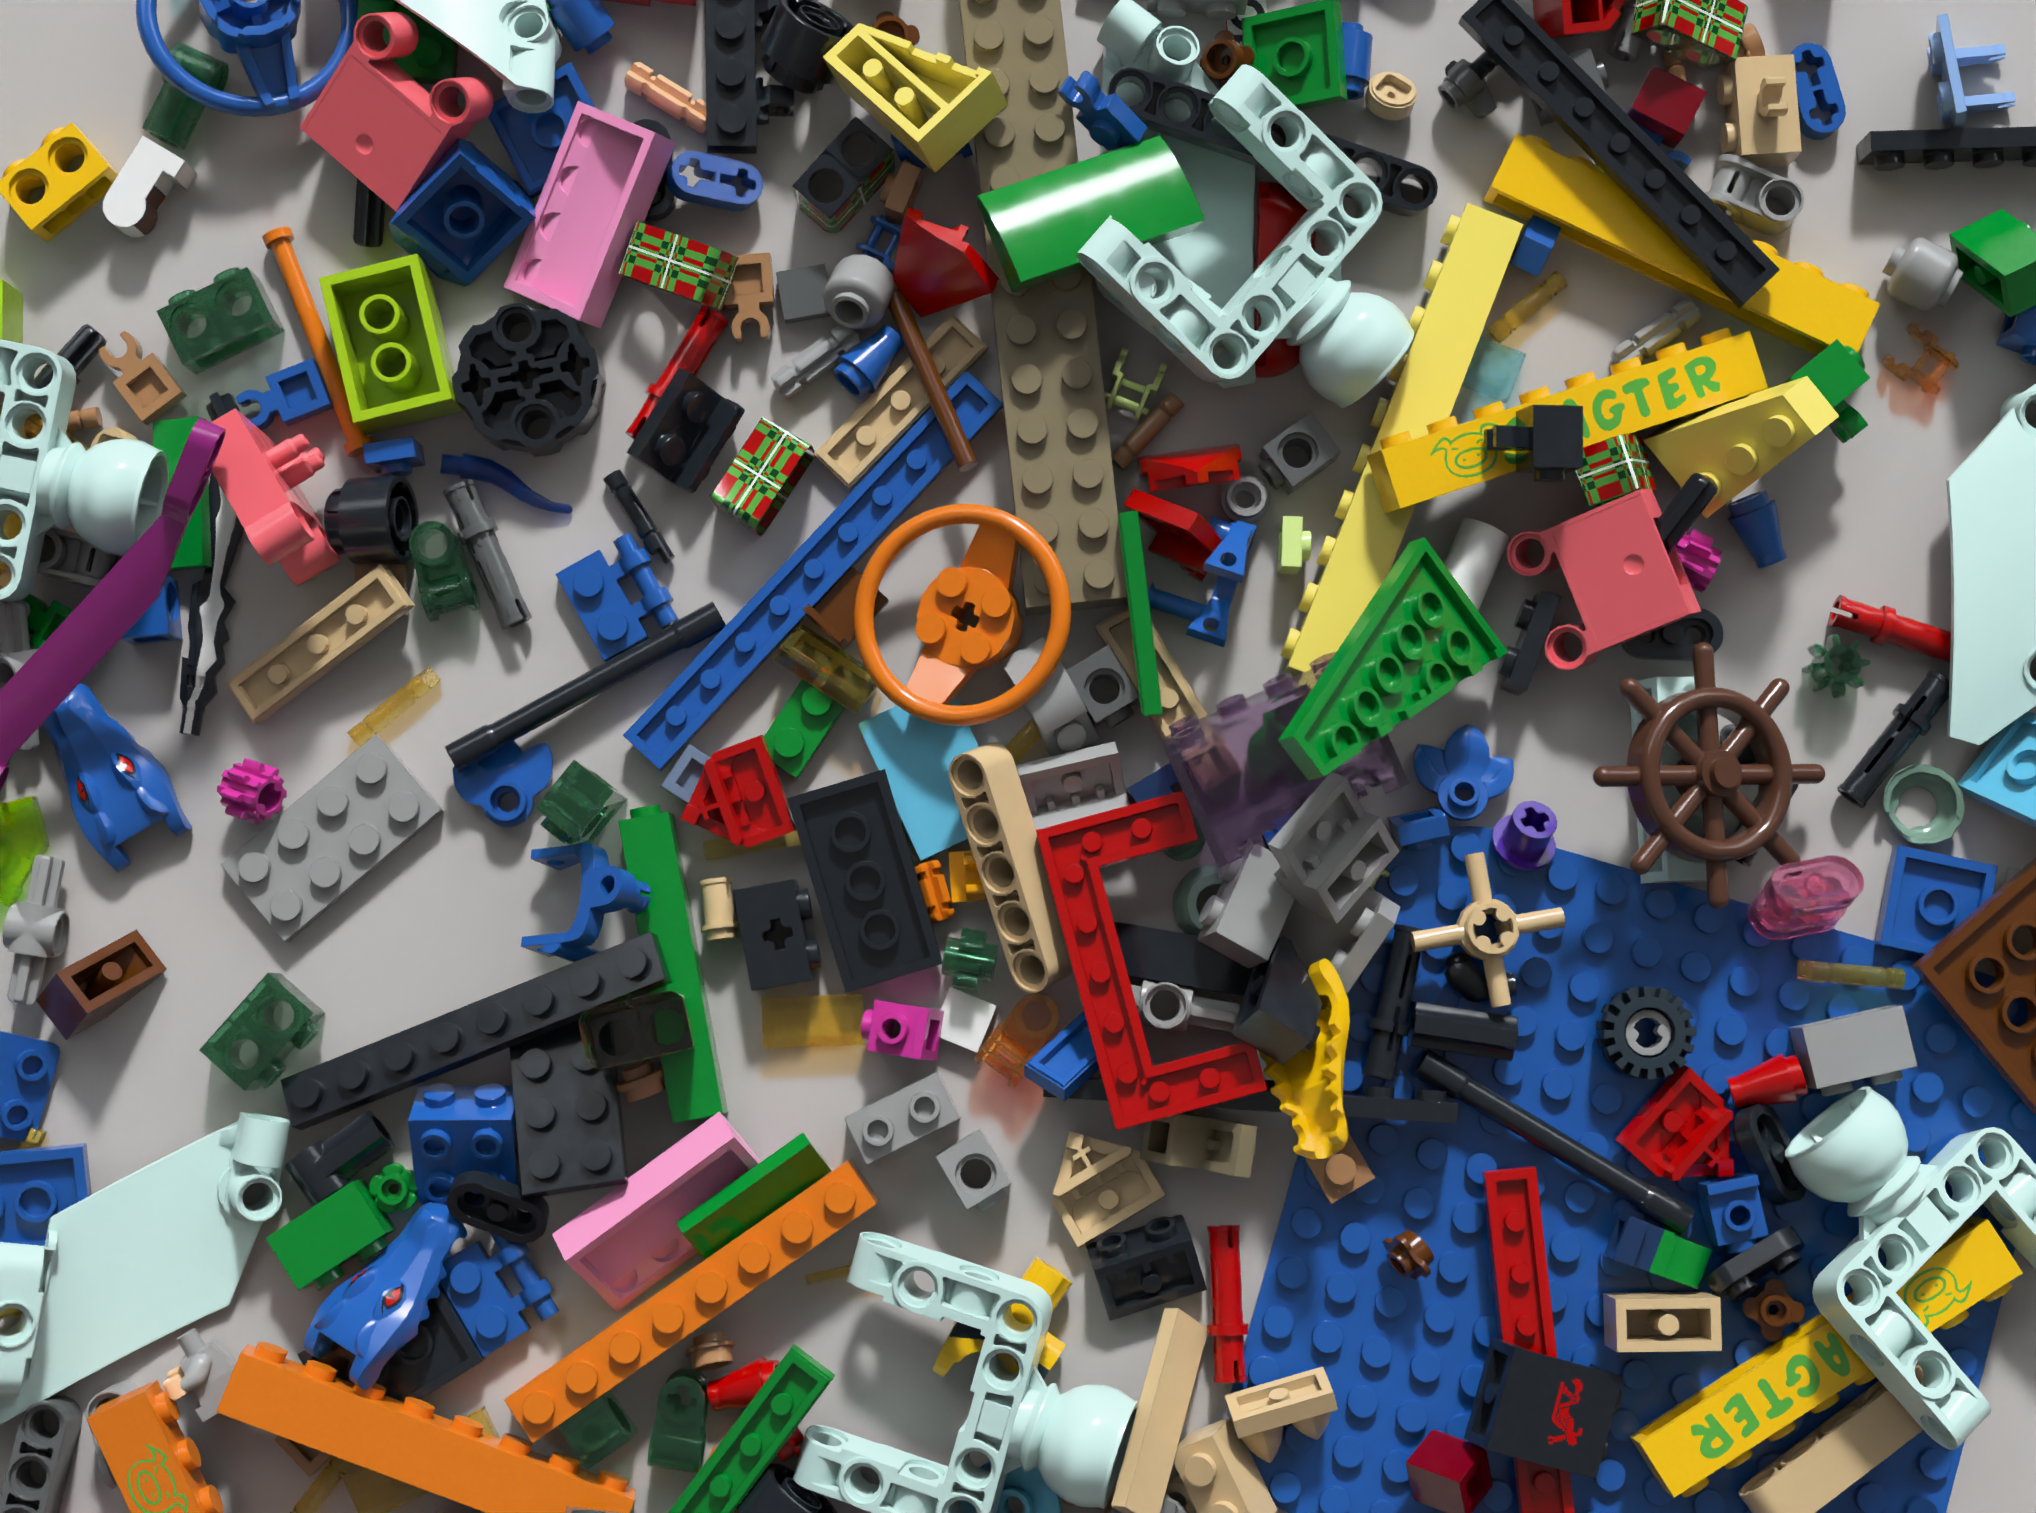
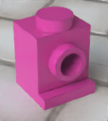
[861,1000,944,1061]

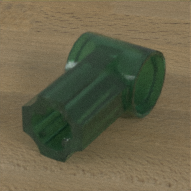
[142,42,229,150]

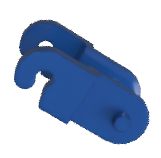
[856,215,903,275]

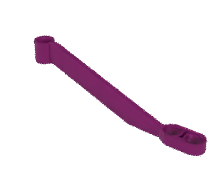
[0,418,226,792]

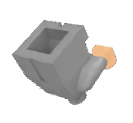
[162,1328,237,1422]

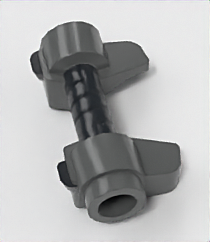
[1438,51,1499,119]

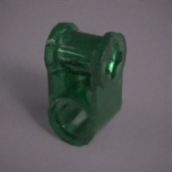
[409,521,480,622]
[647,1367,709,1473]

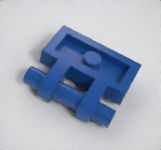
[556,533,679,662]
[440,1233,559,1357]

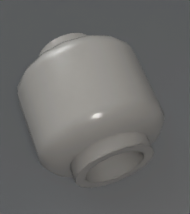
[1882,237,1963,312]
[823,254,895,329]

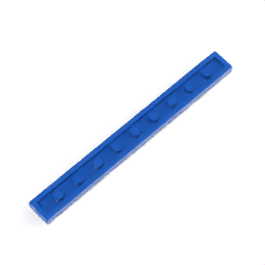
[623,370,1003,771]

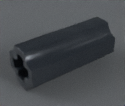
[1408,1001,1519,1061]

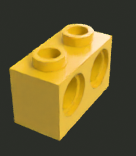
[0,122,118,243]

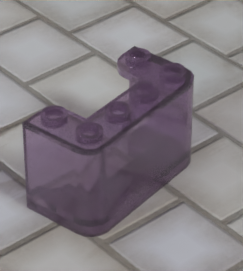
[1164,652,1410,868]

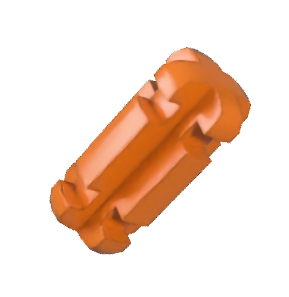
[915,860,955,923]

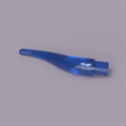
[440,453,573,514]

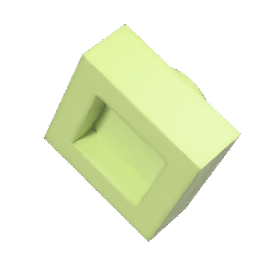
[1277,516,1311,574]

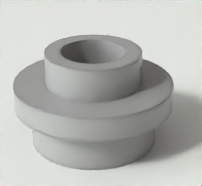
[1220,474,1271,524]

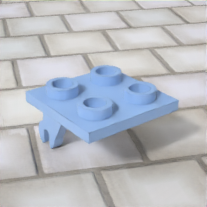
[1927,13,2016,129]

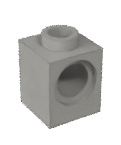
[935,1128,1011,1212]

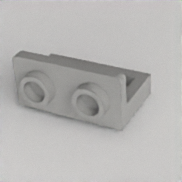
[1016,741,1130,830]

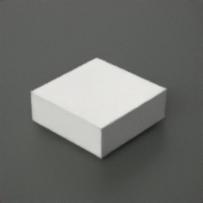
[940,987,997,1053]

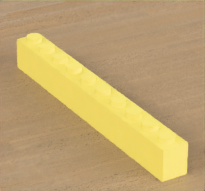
[1280,203,1523,684]

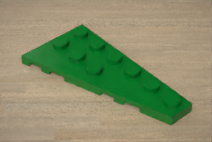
[1278,537,1508,781]

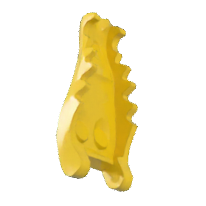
[1259,958,1350,1160]

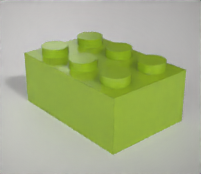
[319,254,463,435]

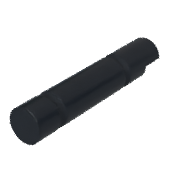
[603,470,675,564]

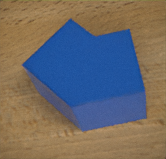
[1510,215,1561,277]

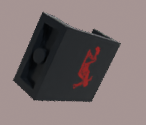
[1464,1337,1624,1478]

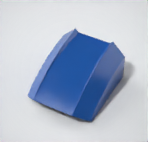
[388,138,536,287]

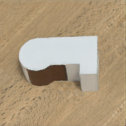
[103,136,197,237]

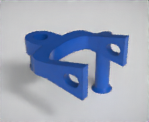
[1148,515,1257,647]
[521,842,651,962]

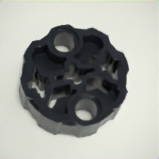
[452,303,606,457]

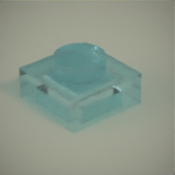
[1461,336,1526,404]

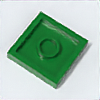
[1241,0,1348,110]

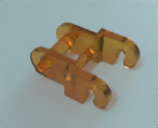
[1881,322,1959,394]

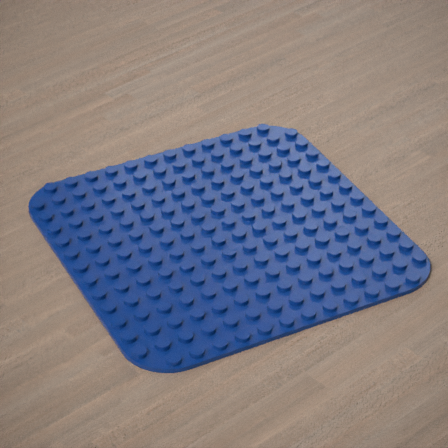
[1227,826,2036,1513]

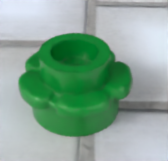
[369,1163,418,1214]

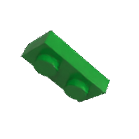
[764,674,846,779]

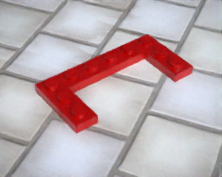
[1036,790,1267,1131]

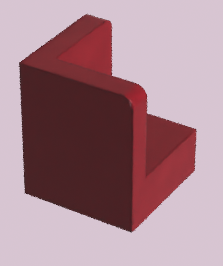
[1626,66,1707,149]
[1405,1430,1493,1513]

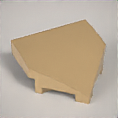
[1052,1131,1166,1248]

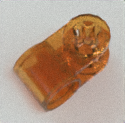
[972,992,1060,1090]

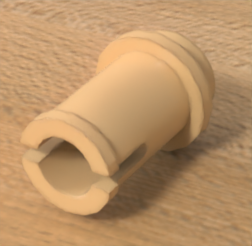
[699,877,740,942]

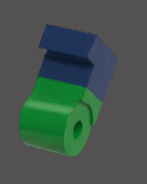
[1604,1212,1712,1289]

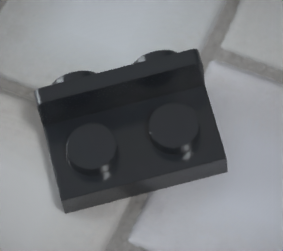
[626,368,745,493]
[1086,1215,1207,1321]

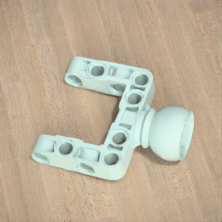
[1077,64,1414,408]
[0,339,169,602]
[1785,1086,2036,1450]
[793,1232,1138,1513]

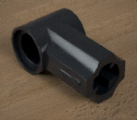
[284,1111,395,1207]

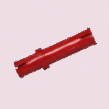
[625,305,729,440]
[1828,595,1951,663]
[1207,1225,1249,1383]

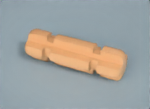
[624,62,707,133]

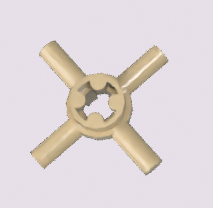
[1410,852,1565,1007]

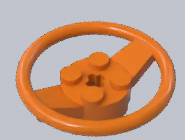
[854,504,1071,726]

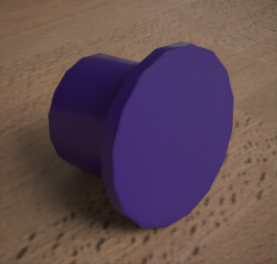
[1491,801,1557,871]

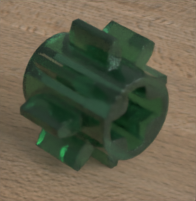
[1801,634,1871,699]
[941,927,998,992]

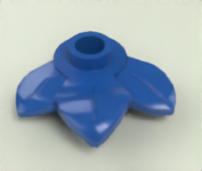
[1413,724,1514,821]
[453,741,553,827]

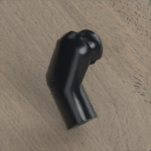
[1444,951,1517,1002]

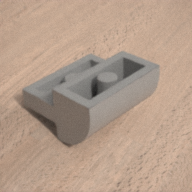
[1267,772,1399,924]

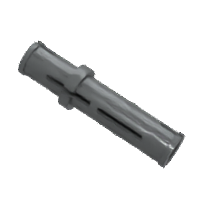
[443,479,532,630]

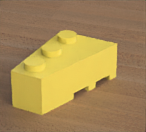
[823,23,1008,173]
[1643,376,1839,518]

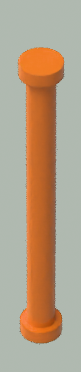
[262,227,374,457]

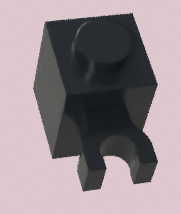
[1484,405,1583,482]

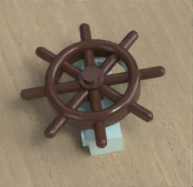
[1593,642,1825,909]

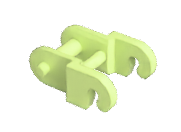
[1105,347,1168,422]

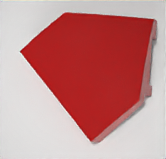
[893,207,1000,318]
[1137,443,1242,492]
[1124,488,1222,583]
[680,735,796,848]
[1615,1065,1734,1181]

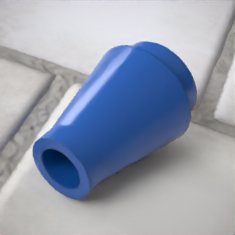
[833,325,905,399]
[1727,490,1787,568]

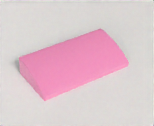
[504,101,676,329]
[552,1111,761,1311]

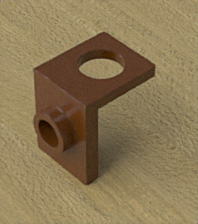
[803,567,889,650]

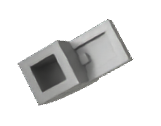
[999,637,1099,756]

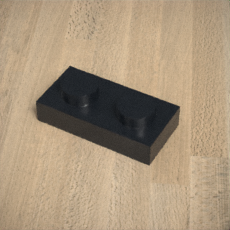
[1497,589,1561,696]

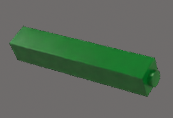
[618,805,728,1123]

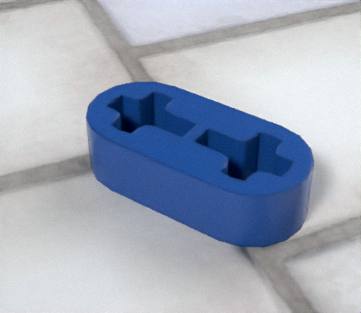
[1790,43,1846,140]
[666,151,763,211]

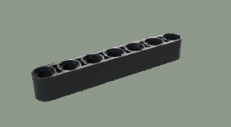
[1107,67,1438,217]

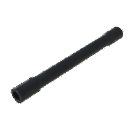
[445,601,726,773]
[1413,1049,1695,1235]

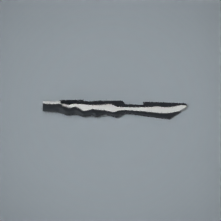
[179,472,244,736]

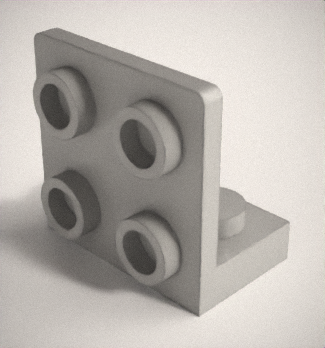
[1278,887,1400,995]

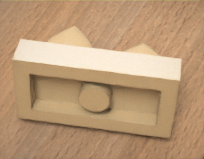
[1224,1366,1338,1463]

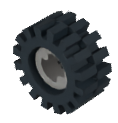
[1596,986,1696,1079]

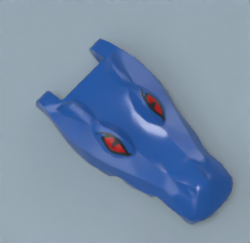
[42,683,192,873]
[304,1201,467,1390]

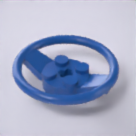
[136,0,358,117]

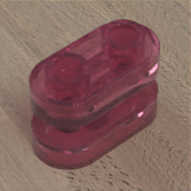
[1748,855,1864,940]

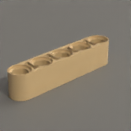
[948,742,1073,993]
[1739,1342,1953,1513]

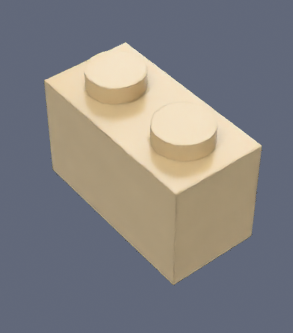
[1603,1292,1722,1352]

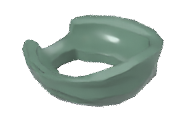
[1883,764,1965,846]
[1173,863,1223,936]

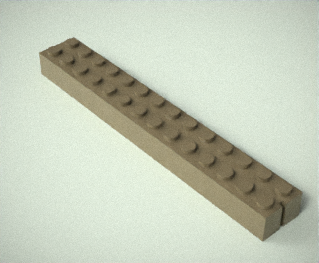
[959,0,1127,616]

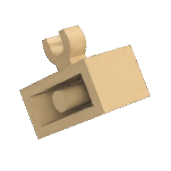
[1717,54,1802,167]
[1166,1417,1277,1513]

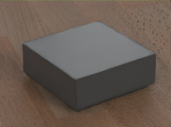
[776,264,831,324]

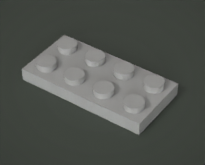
[220,734,444,942]

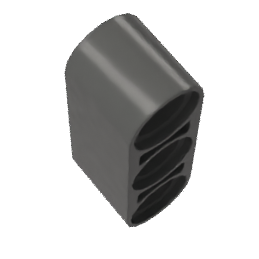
[0,1395,82,1513]

